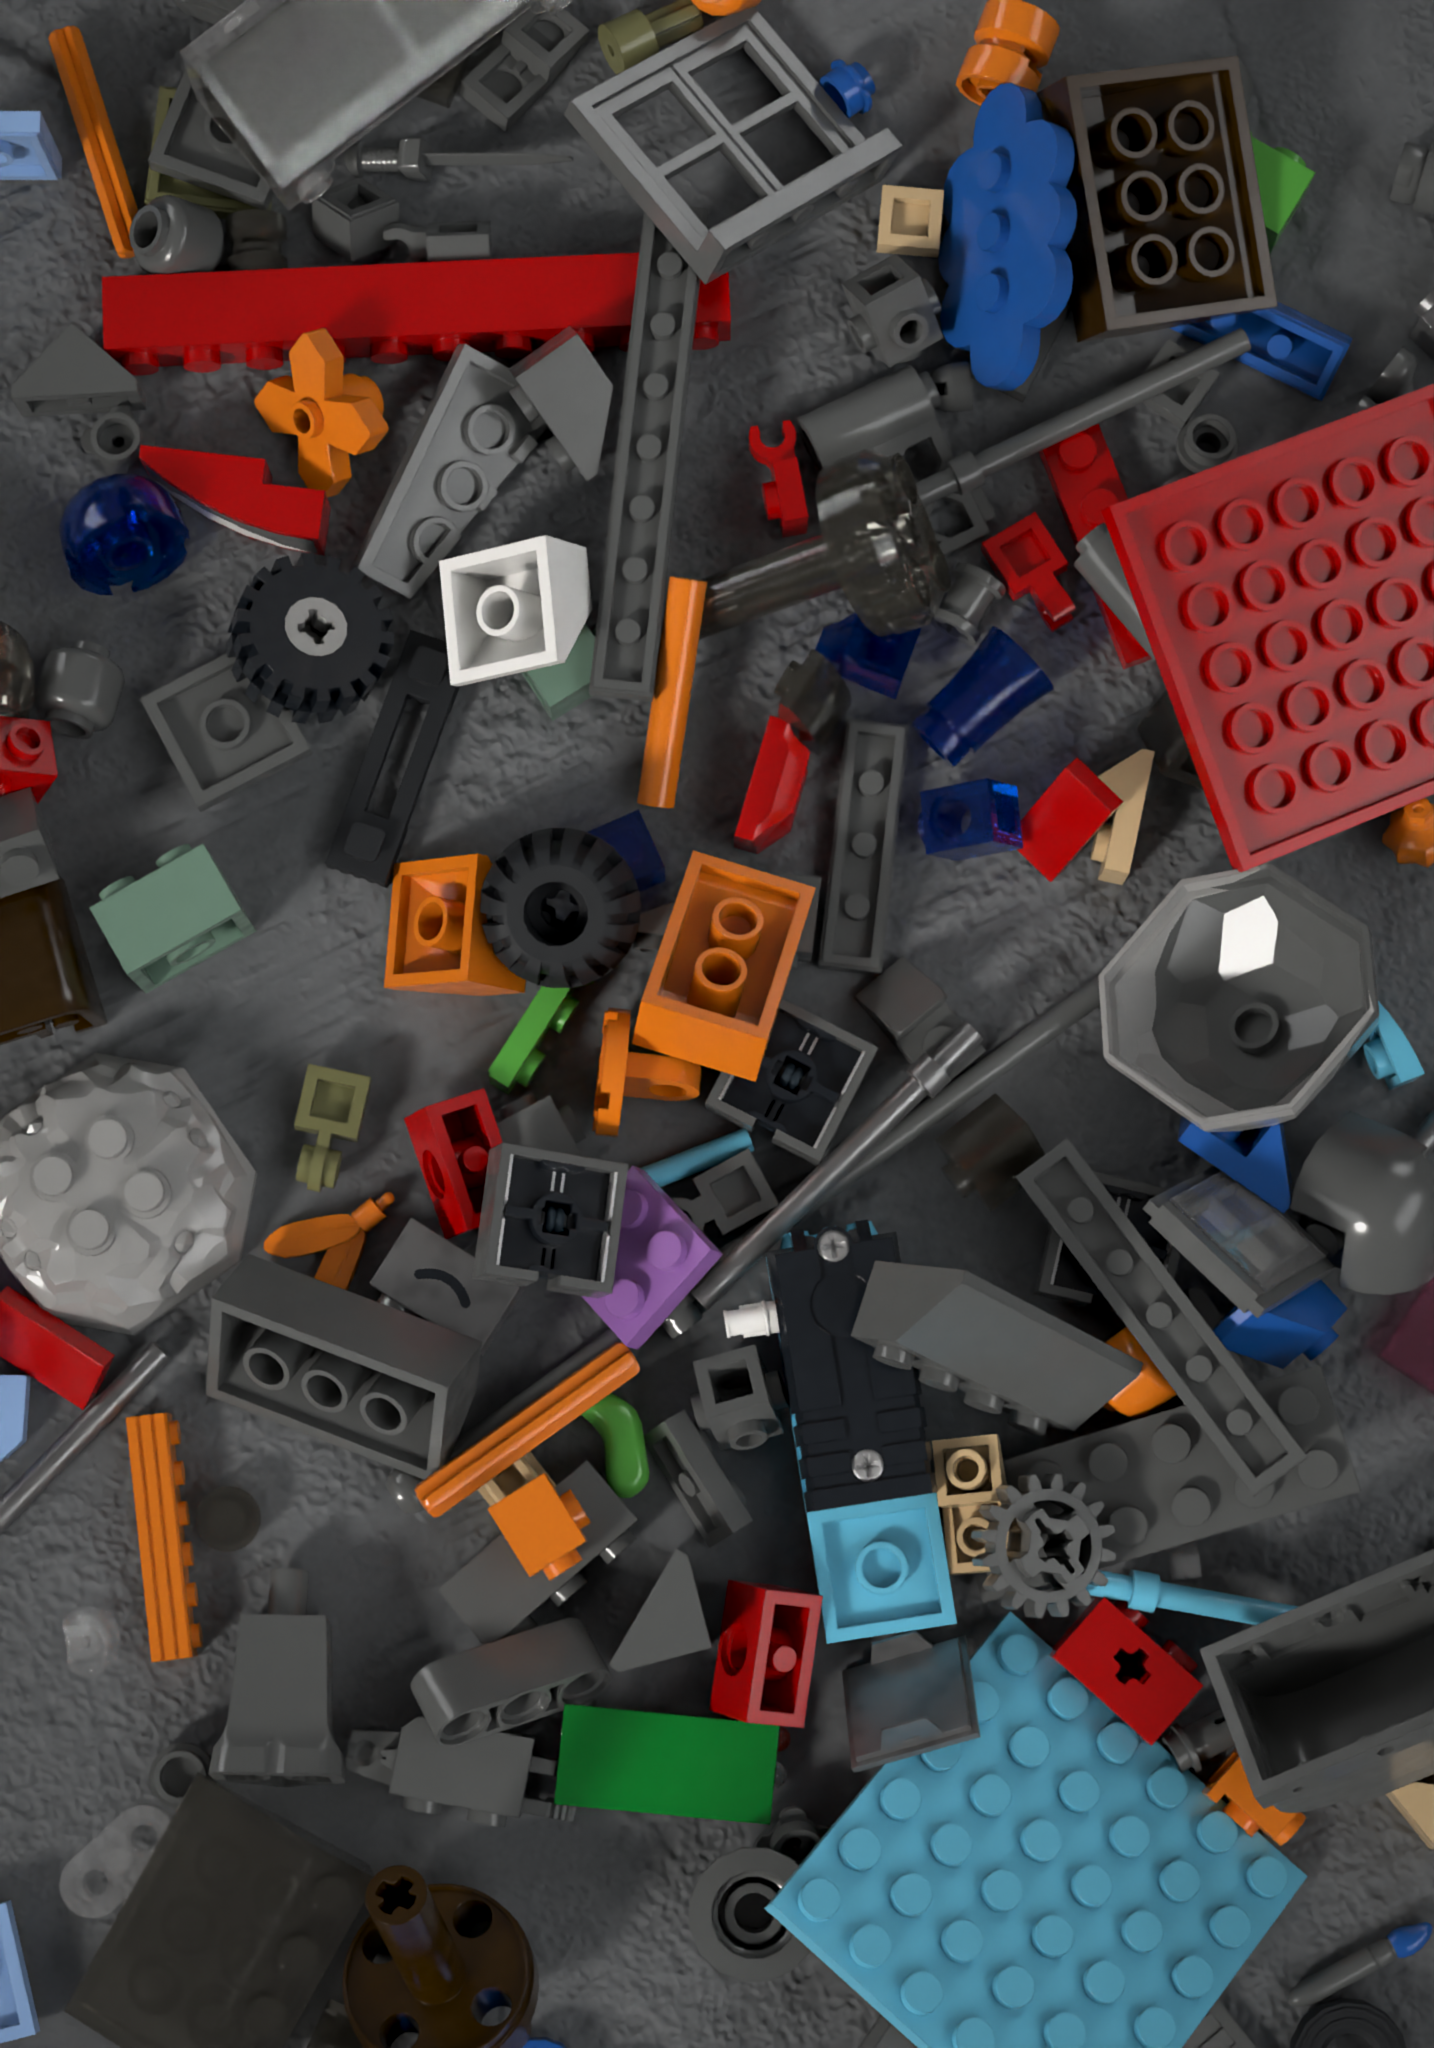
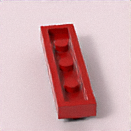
[1039,423,1152,670]

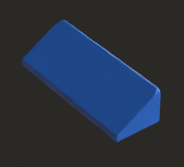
[1170,301,1353,401]

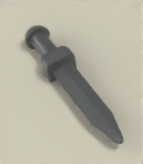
[345,137,573,181]

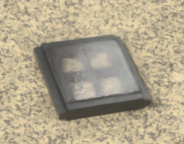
[1143,1166,1335,1318]

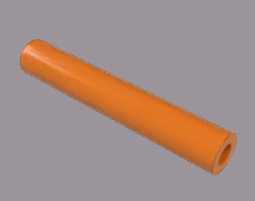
[637,576,707,808]

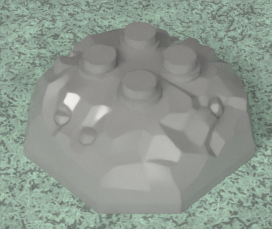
[0,1053,258,1336]

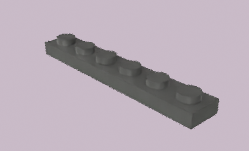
[1015,1138,1308,1497]

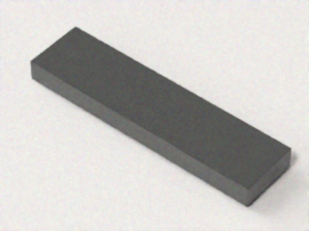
[818,718,909,976]

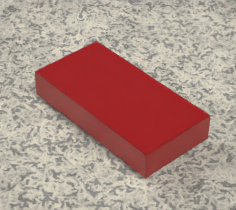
[1006,757,1123,882]
[0,1286,115,1410]

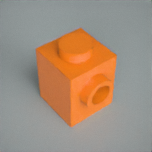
[487,1473,591,1581]

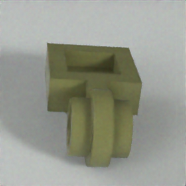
[294,1064,372,1192]

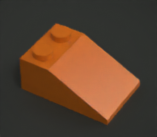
[631,850,816,1082]

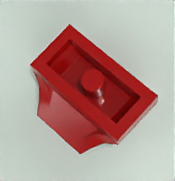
[734,715,811,854]

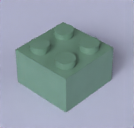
[89,844,256,994]

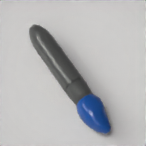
[1287,1922,1432,2007]

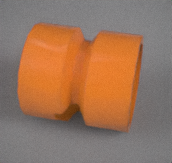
[956,0,1060,106]

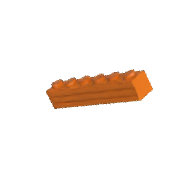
[126,1412,203,1663]

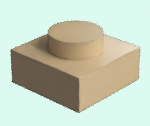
[876,185,944,258]

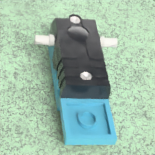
[723,1219,957,1644]

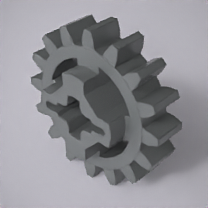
[971,1474,1116,1618]

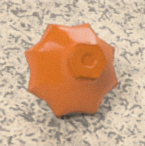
[1382,798,1434,868]

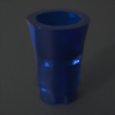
[912,626,1054,768]

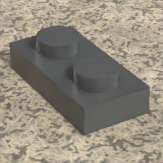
[644,1409,753,1548]

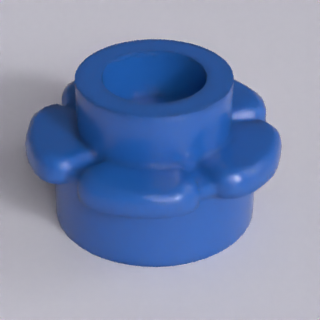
[820,59,876,119]

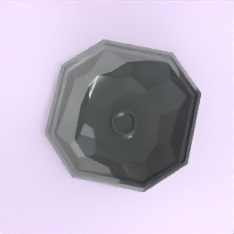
[1098,863,1379,1132]

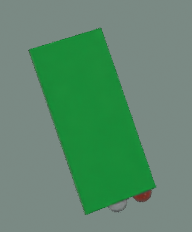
[554,1704,791,1825]

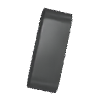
[410,1618,611,1747]

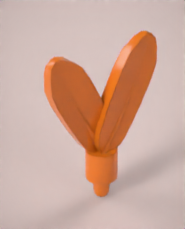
[263,1192,395,1290]

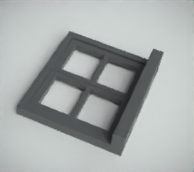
[564,7,902,285]

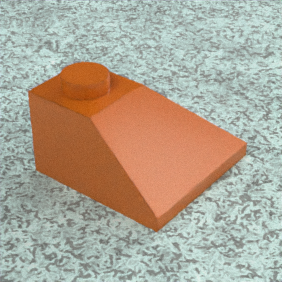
[384,853,526,996]

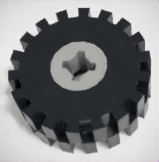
[226,553,395,724]

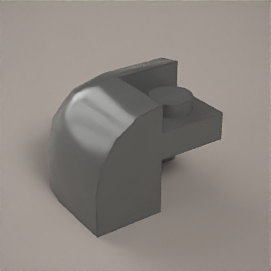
[1290,1111,1434,1295]

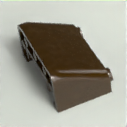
[0,876,108,1045]

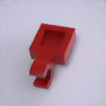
[748,420,809,538]
[981,512,1076,632]

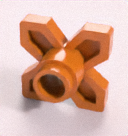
[254,328,389,498]

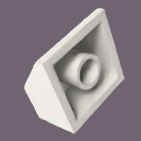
[439,535,592,687]

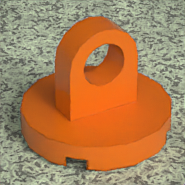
[592,1007,702,1138]

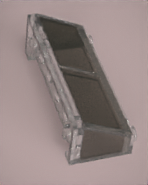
[180,0,573,210]

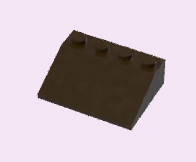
[1037,56,1278,343]

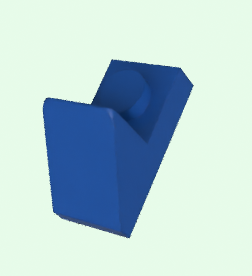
[1178,1116,1292,1214]

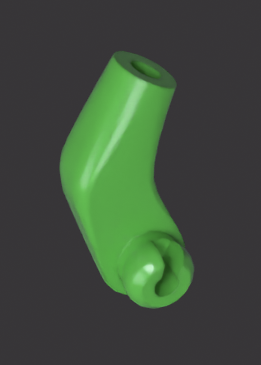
[582,1393,650,1498]

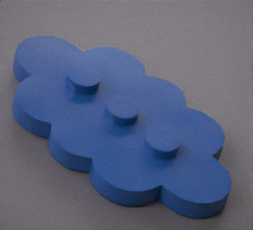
[938,83,1077,391]

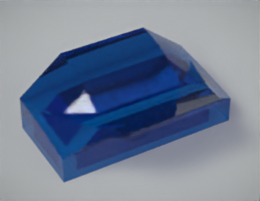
[807,585,930,700]

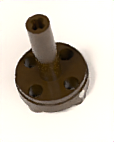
[342,1865,539,2048]

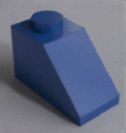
[1212,1280,1348,1369]

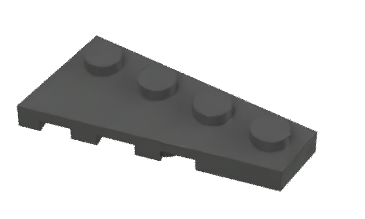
[350,344,548,599]

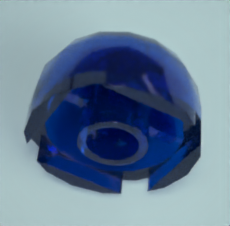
[59,474,190,595]

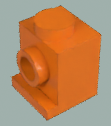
[1202,1748,1306,1846]

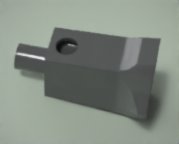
[209,1568,346,1787]

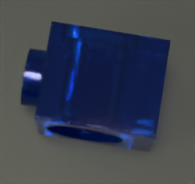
[918,778,1023,861]

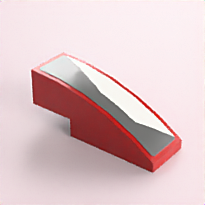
[139,445,331,556]

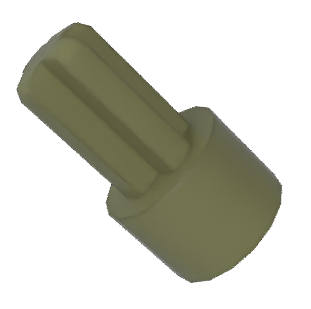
[598,0,704,75]

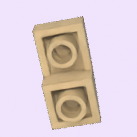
[932,1434,1009,1575]

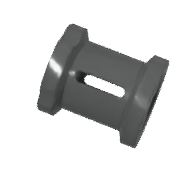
[927,562,1006,646]

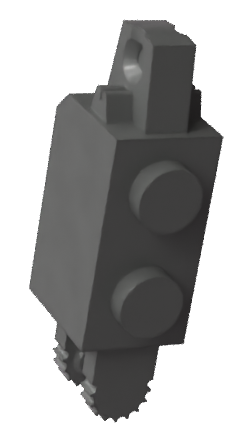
[345,1714,576,1827]

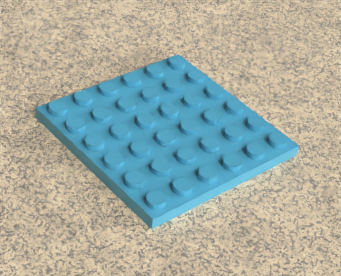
[764,1611,1308,2048]

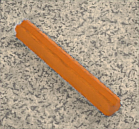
[48,25,138,259]
[414,1342,640,1518]

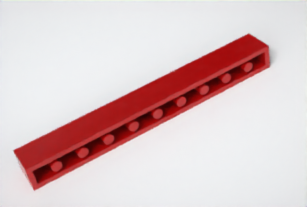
[102,252,731,376]

